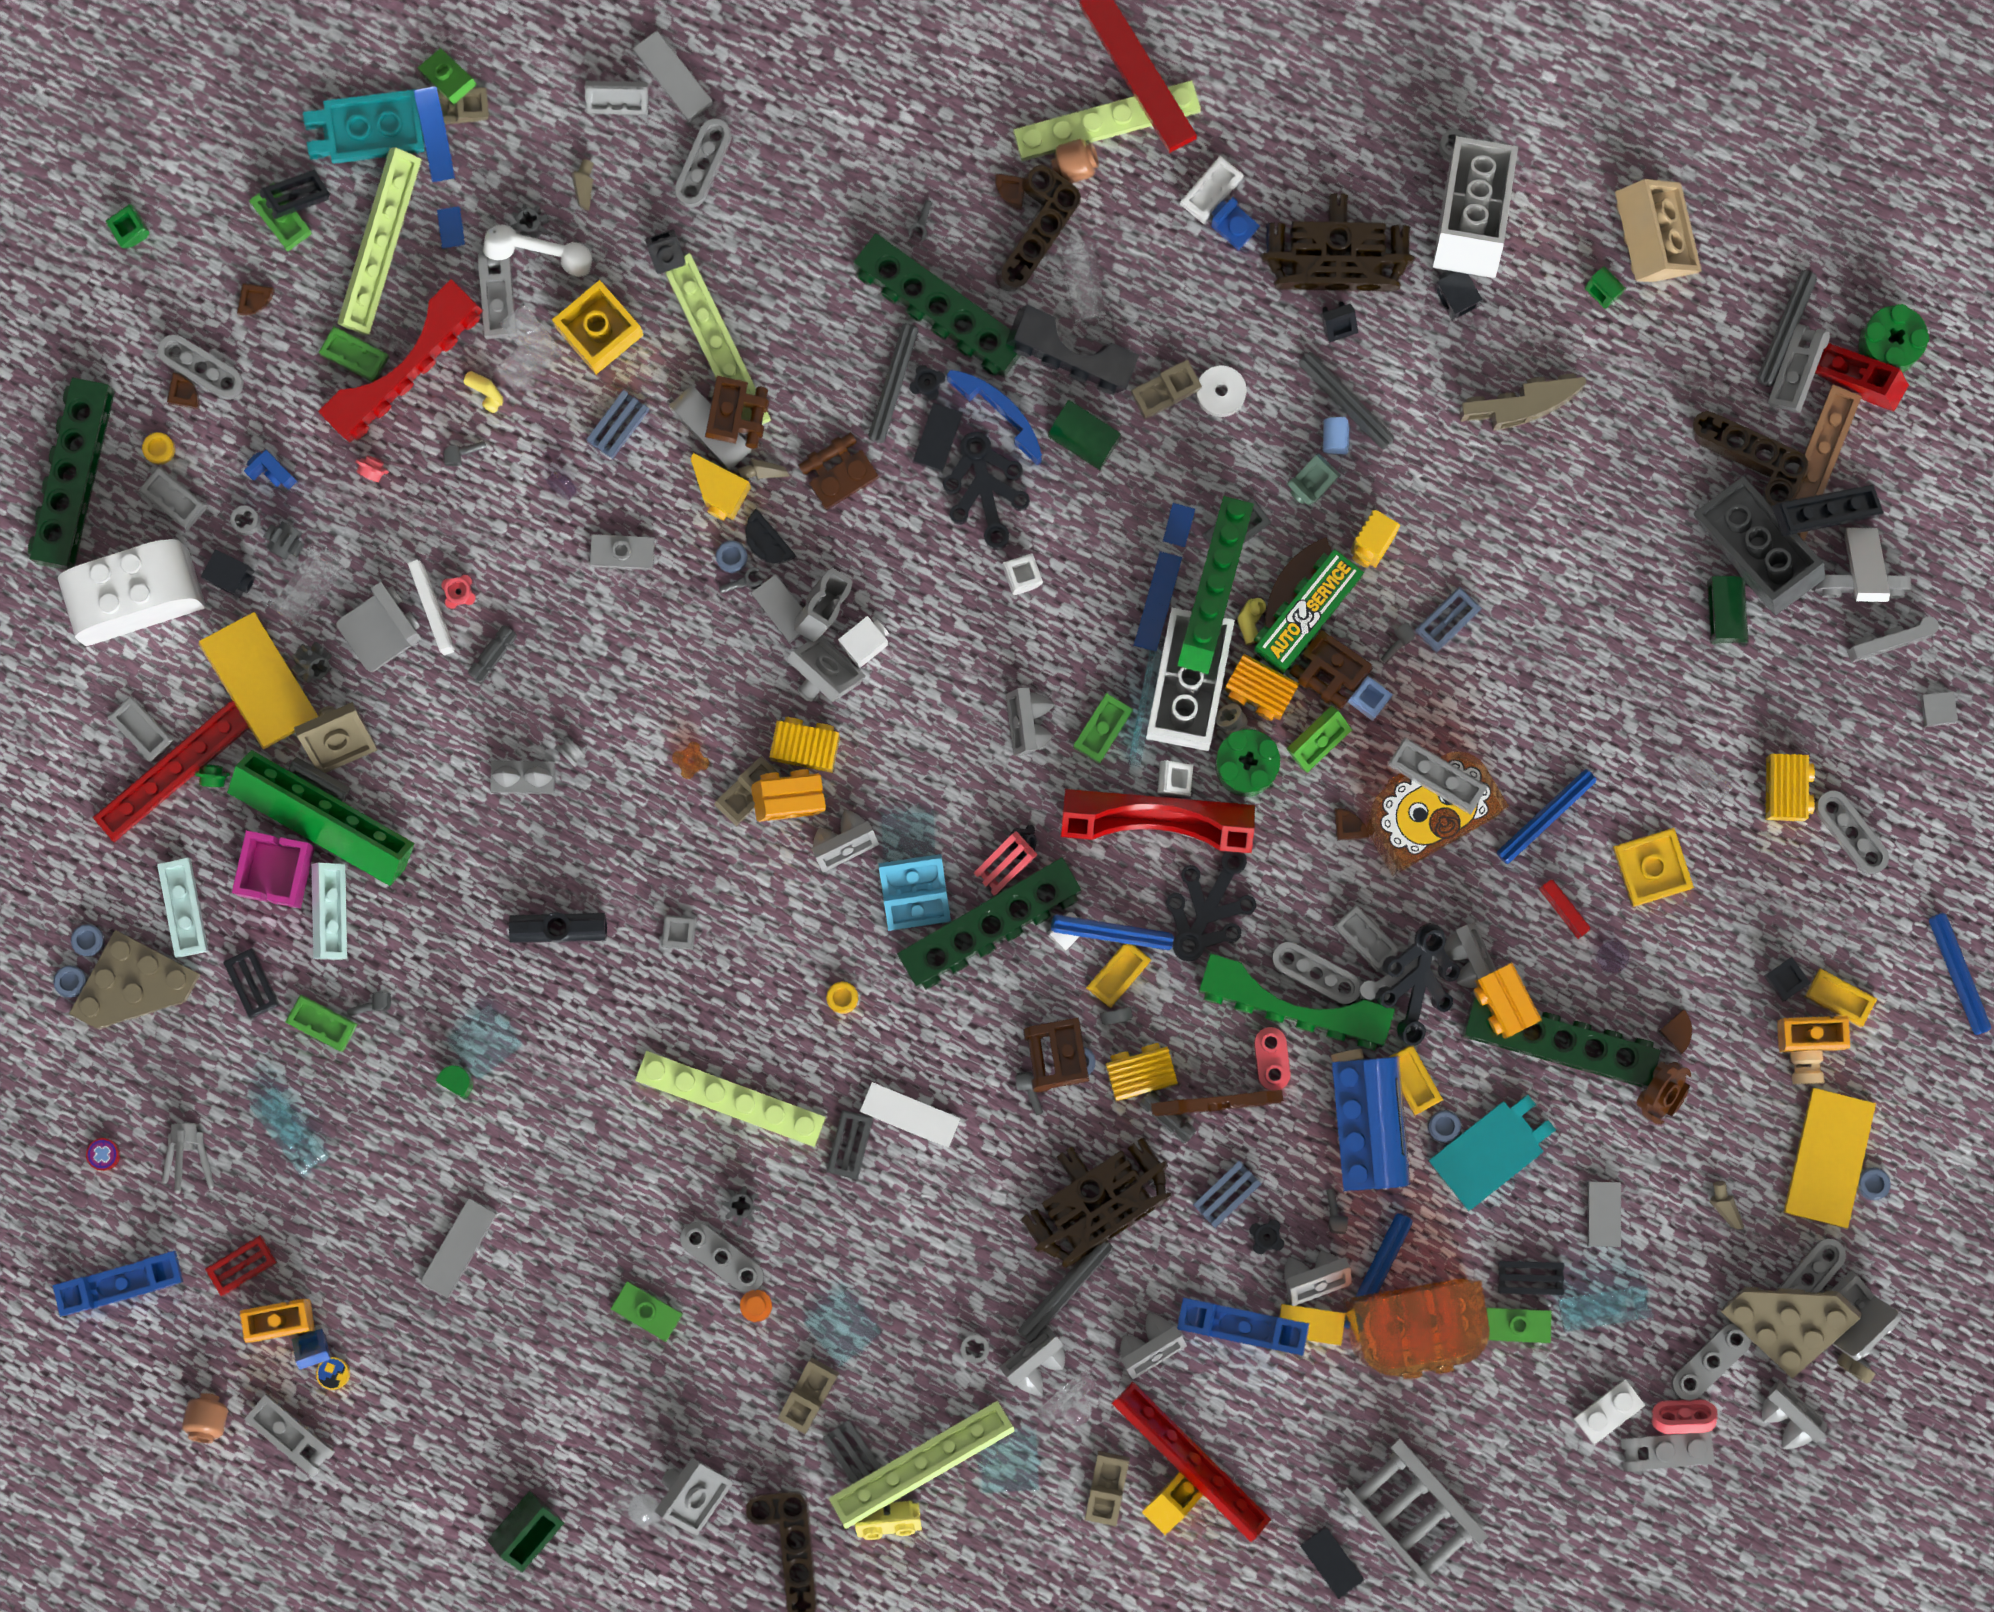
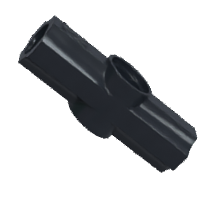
[509,912,607,944]

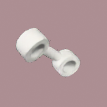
[483,225,592,277]

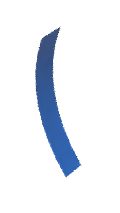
[413,86,465,249]
[1133,503,1195,652]

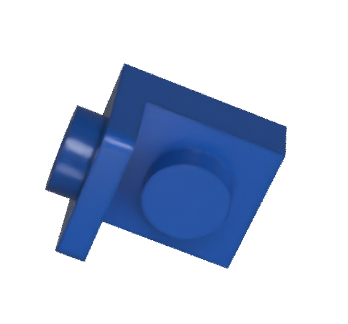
[1211,197,1260,251]
[244,450,298,490]

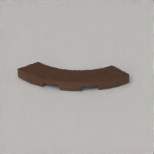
[1265,537,1332,628]
[1151,1090,1284,1116]

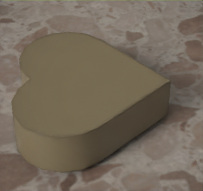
[1837,1352,1876,1384]

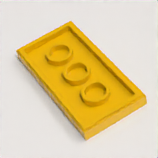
[199,612,319,750]
[1783,1088,1876,1229]

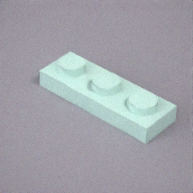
[157,858,208,958]
[311,863,347,960]

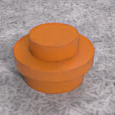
[740,1290,772,1322]

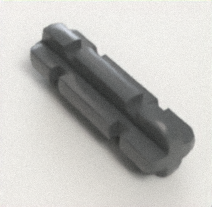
[468,626,517,683]
[1140,1091,1196,1143]

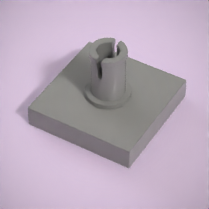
[787,636,866,702]
[654,1457,734,1536]

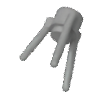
[162,1123,214,1194]

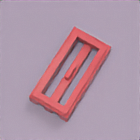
[974,831,1038,896]

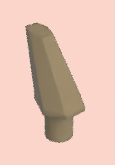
[571,159,594,211]
[737,459,789,480]
[1709,1181,1744,1229]

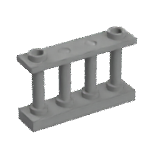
[1340,1438,1489,1590]

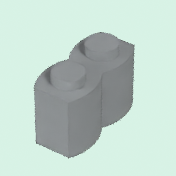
[794,568,852,642]

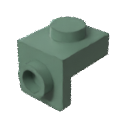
[1287,453,1341,505]

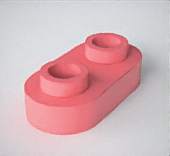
[1254,1027,1290,1090]
[1652,1399,1718,1434]

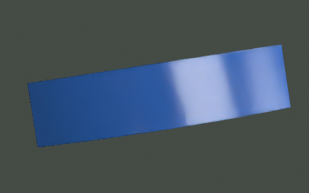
[947,370,1042,466]
[52,1251,183,1317]
[1177,1298,1310,1356]

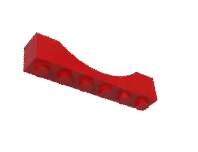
[318,279,483,442]
[1061,789,1255,853]

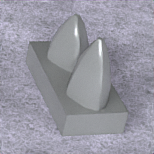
[1006,688,1054,756]
[490,760,556,794]
[811,810,880,872]
[1443,922,1496,988]
[1284,1251,1352,1307]
[1120,1313,1187,1380]
[999,1326,1065,1395]
[1762,1379,1828,1449]

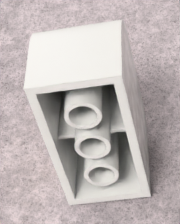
[1432,136,1518,278]
[58,539,206,646]
[1146,608,1235,751]

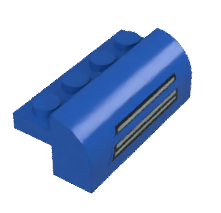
[1332,1056,1411,1191]

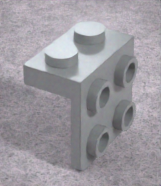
[336,582,422,672]
[1830,1271,1902,1360]

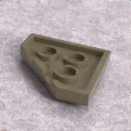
[69,930,201,1029]
[1721,1287,1862,1379]

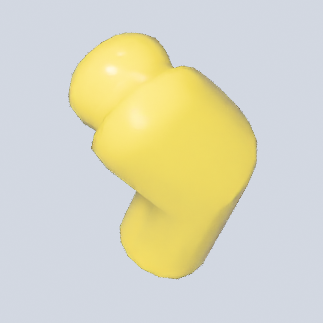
[464,371,503,413]
[1237,598,1266,645]

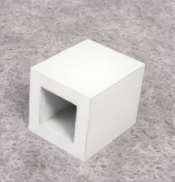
[838,616,889,668]

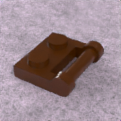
[1023,1017,1090,1092]

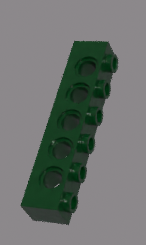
[853,233,1021,378]
[28,377,115,570]
[897,857,1082,990]
[1462,998,1661,1089]

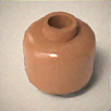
[1051,139,1099,183]
[182,1393,228,1443]

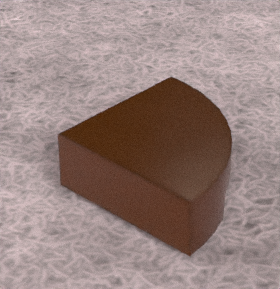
[995,173,1025,210]
[237,283,275,316]
[167,372,200,409]
[1334,808,1369,841]
[1659,1009,1692,1055]

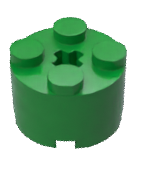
[1858,304,1930,372]
[1215,729,1280,797]

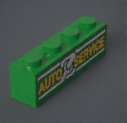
[1254,549,1364,674]

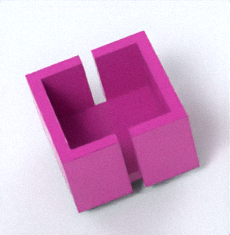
[232,830,315,909]

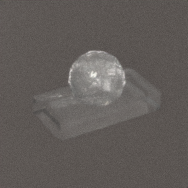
[1036,1371,1097,1427]
[609,1478,674,1541]

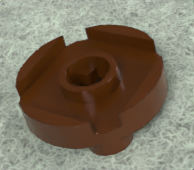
[1637,1062,1691,1125]

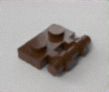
[705,376,769,449]
[798,432,879,511]
[1290,630,1373,709]

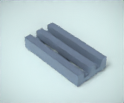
[586,390,649,460]
[1414,586,1482,653]
[1193,1160,1261,1228]

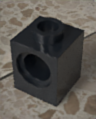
[1434,270,1483,321]
[201,549,255,598]

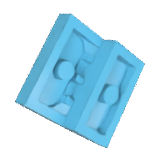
[878,854,951,931]

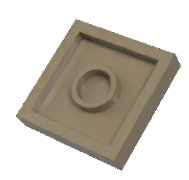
[294,702,378,773]

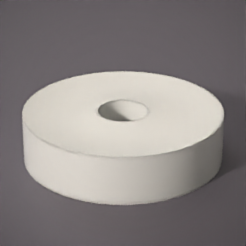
[1196,366,1247,417]

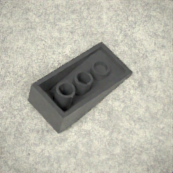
[1693,476,1826,616]

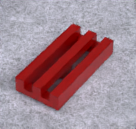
[1539,879,1591,939]
[205,1235,278,1296]

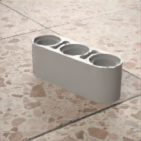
[668,385,752,471]

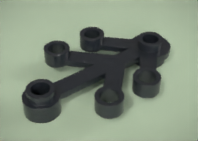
[943,432,1030,550]
[1166,851,1256,962]
[1376,923,1460,1046]

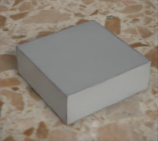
[1920,691,1958,727]
[661,915,697,951]

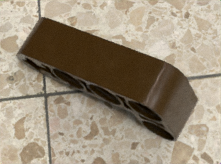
[996,165,1081,291]
[1693,411,1808,506]
[745,1491,818,1612]

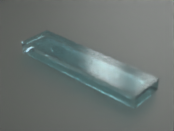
[1128,639,1165,767]

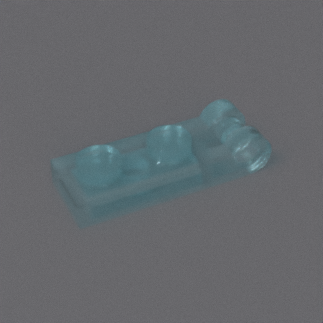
[250,1088,330,1178]
[1558,1285,1653,1332]

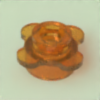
[672,742,710,779]

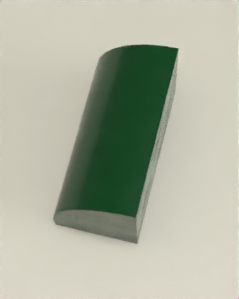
[1048,400,1121,470]
[1707,576,1749,644]
[487,1490,565,1573]

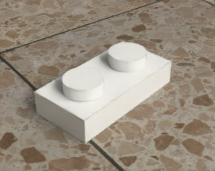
[1573,1379,1646,1445]

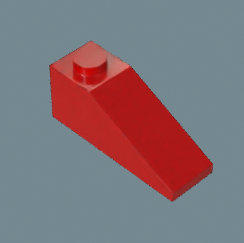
[1815,343,1909,412]

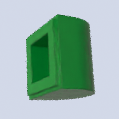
[105,204,150,248]
[1585,266,1627,309]
[436,1065,474,1099]

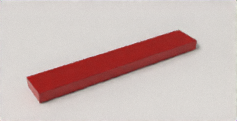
[1079,0,1197,153]
[92,700,249,842]
[1112,1382,1272,1542]

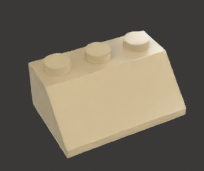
[1615,179,1702,282]

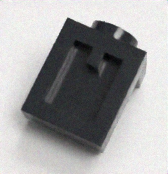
[645,229,686,274]

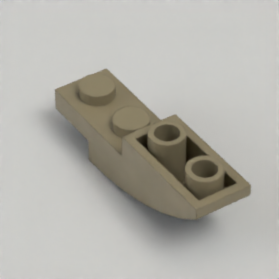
[1459,374,1586,430]

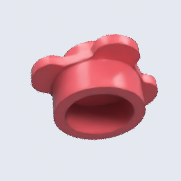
[355,455,389,482]
[441,575,476,609]

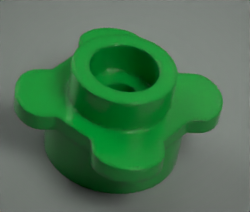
[195,765,230,787]

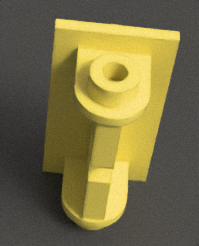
[855,1500,922,1540]

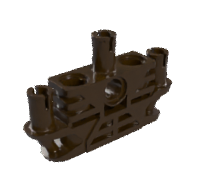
[1260,193,1416,291]
[1021,1137,1172,1268]

